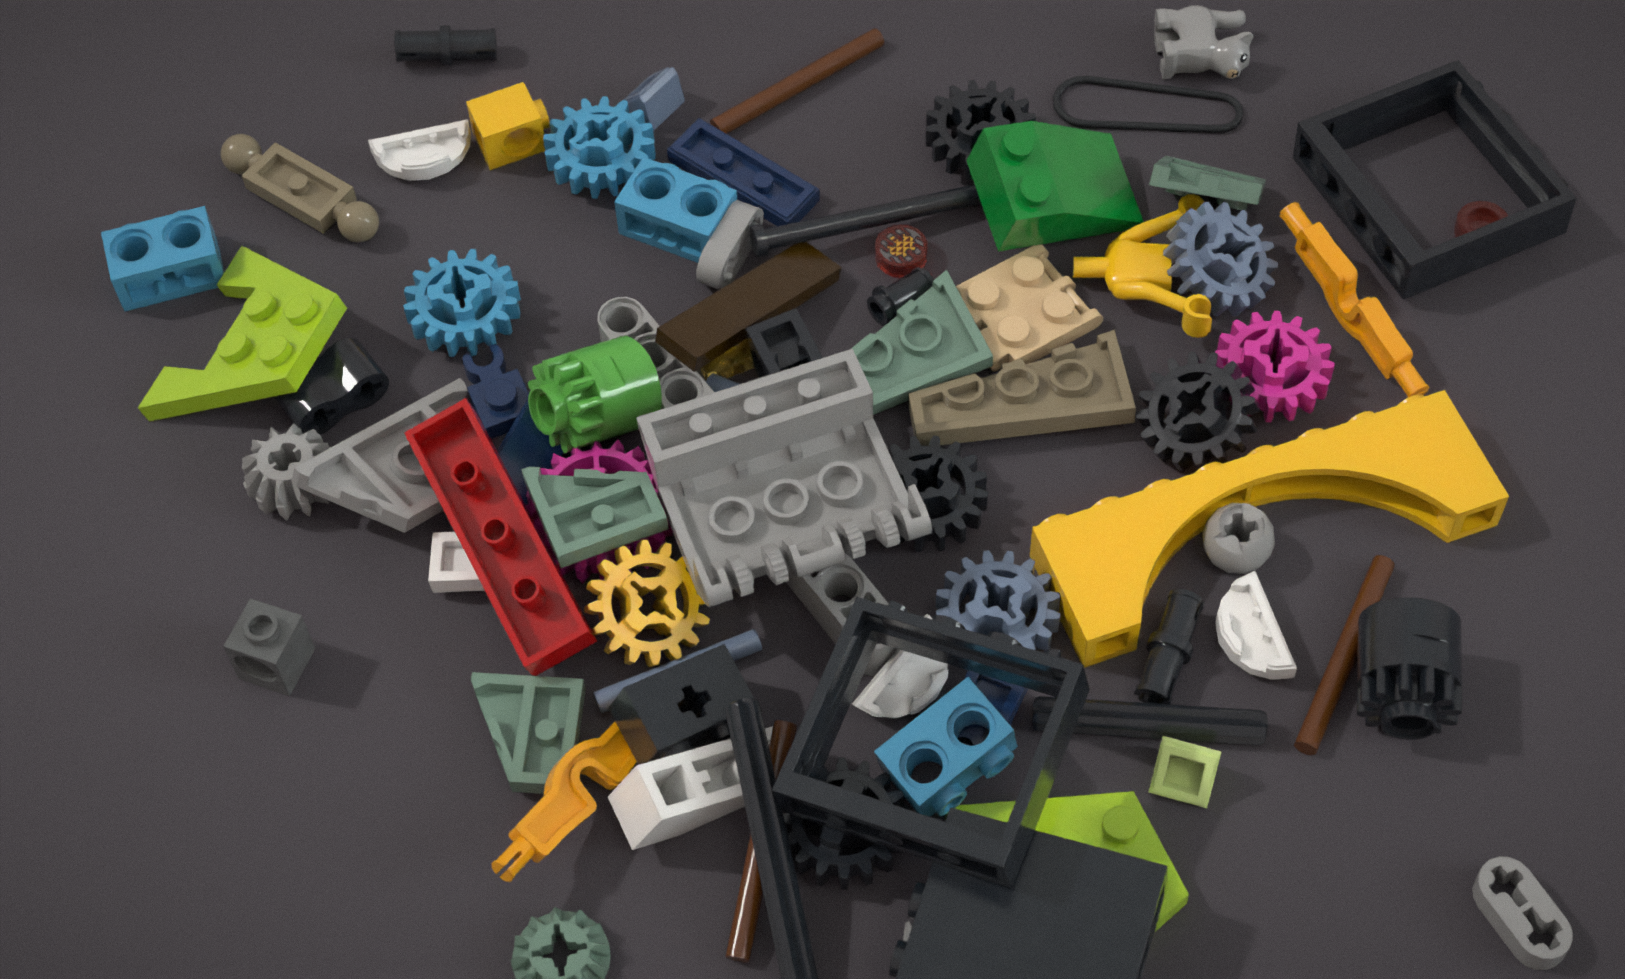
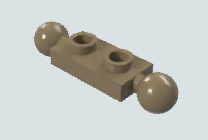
[221,134,379,243]

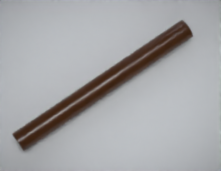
[710,28,885,134]
[1294,555,1395,755]
[725,720,797,962]

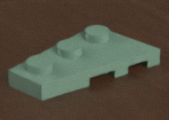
[851,270,993,415]

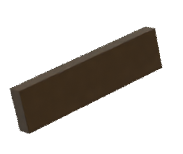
[655,242,842,372]

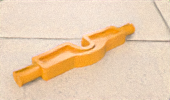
[1279,202,1430,397]
[491,721,637,882]

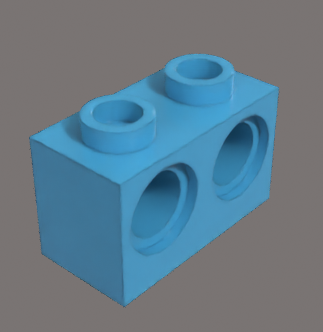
[614,157,737,263]
[101,206,225,312]
[874,677,1017,817]

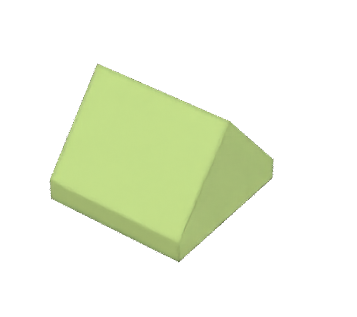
[1149,736,1221,808]

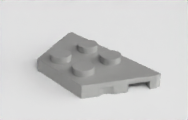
[292,378,468,533]

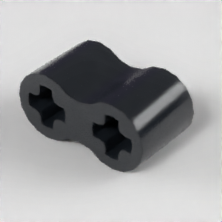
[274,338,389,435]

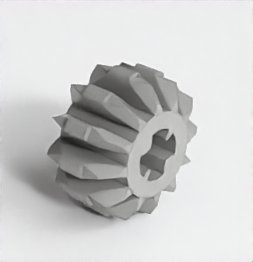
[242,423,331,521]

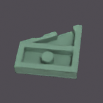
[1149,155,1267,210]
[471,672,586,794]

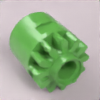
[528,336,662,453]

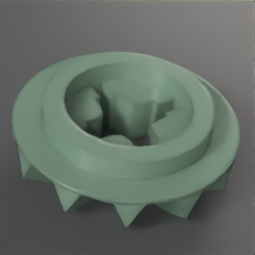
[511,907,611,979]

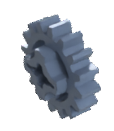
[1163,202,1278,317]
[936,550,1060,651]

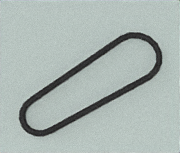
[1053,76,1244,133]

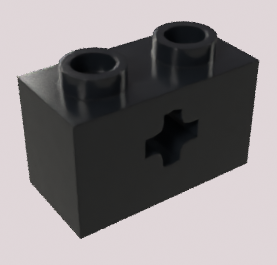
[608,644,754,765]

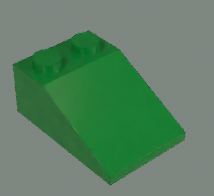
[967,121,1144,252]

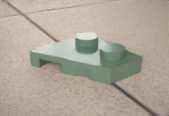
[521,467,669,568]

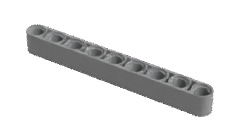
[597,297,897,676]

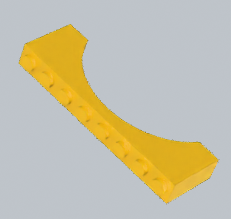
[1029,390,1509,668]

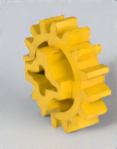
[584,540,710,667]

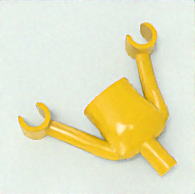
[1073,194,1212,338]

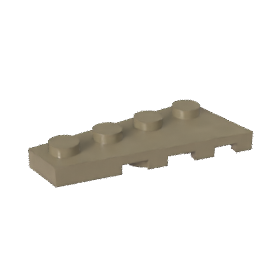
[909,330,1136,446]

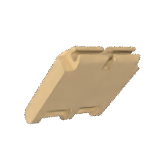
[956,244,1103,371]

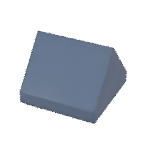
[624,67,685,131]

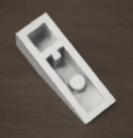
[608,726,773,850]

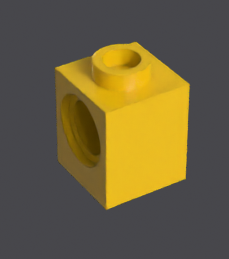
[466,82,550,170]

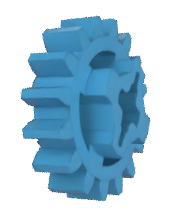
[543,96,656,198]
[403,249,521,357]

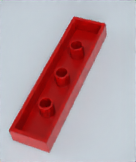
[404,398,597,676]

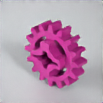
[1215,311,1334,423]

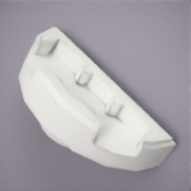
[368,119,471,181]
[1215,571,1297,680]
[852,614,948,718]

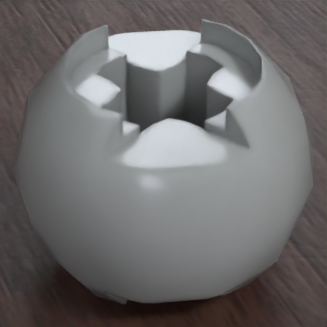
[1202,503,1275,574]

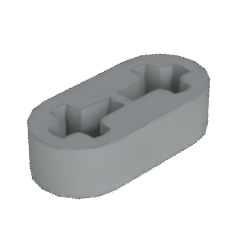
[696,200,764,290]
[1472,856,1573,970]

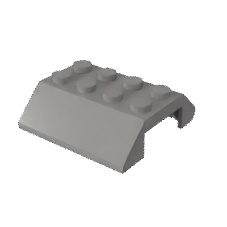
[636,348,932,607]

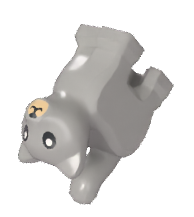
[1154,5,1253,80]

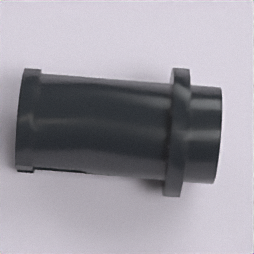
[867,267,934,326]

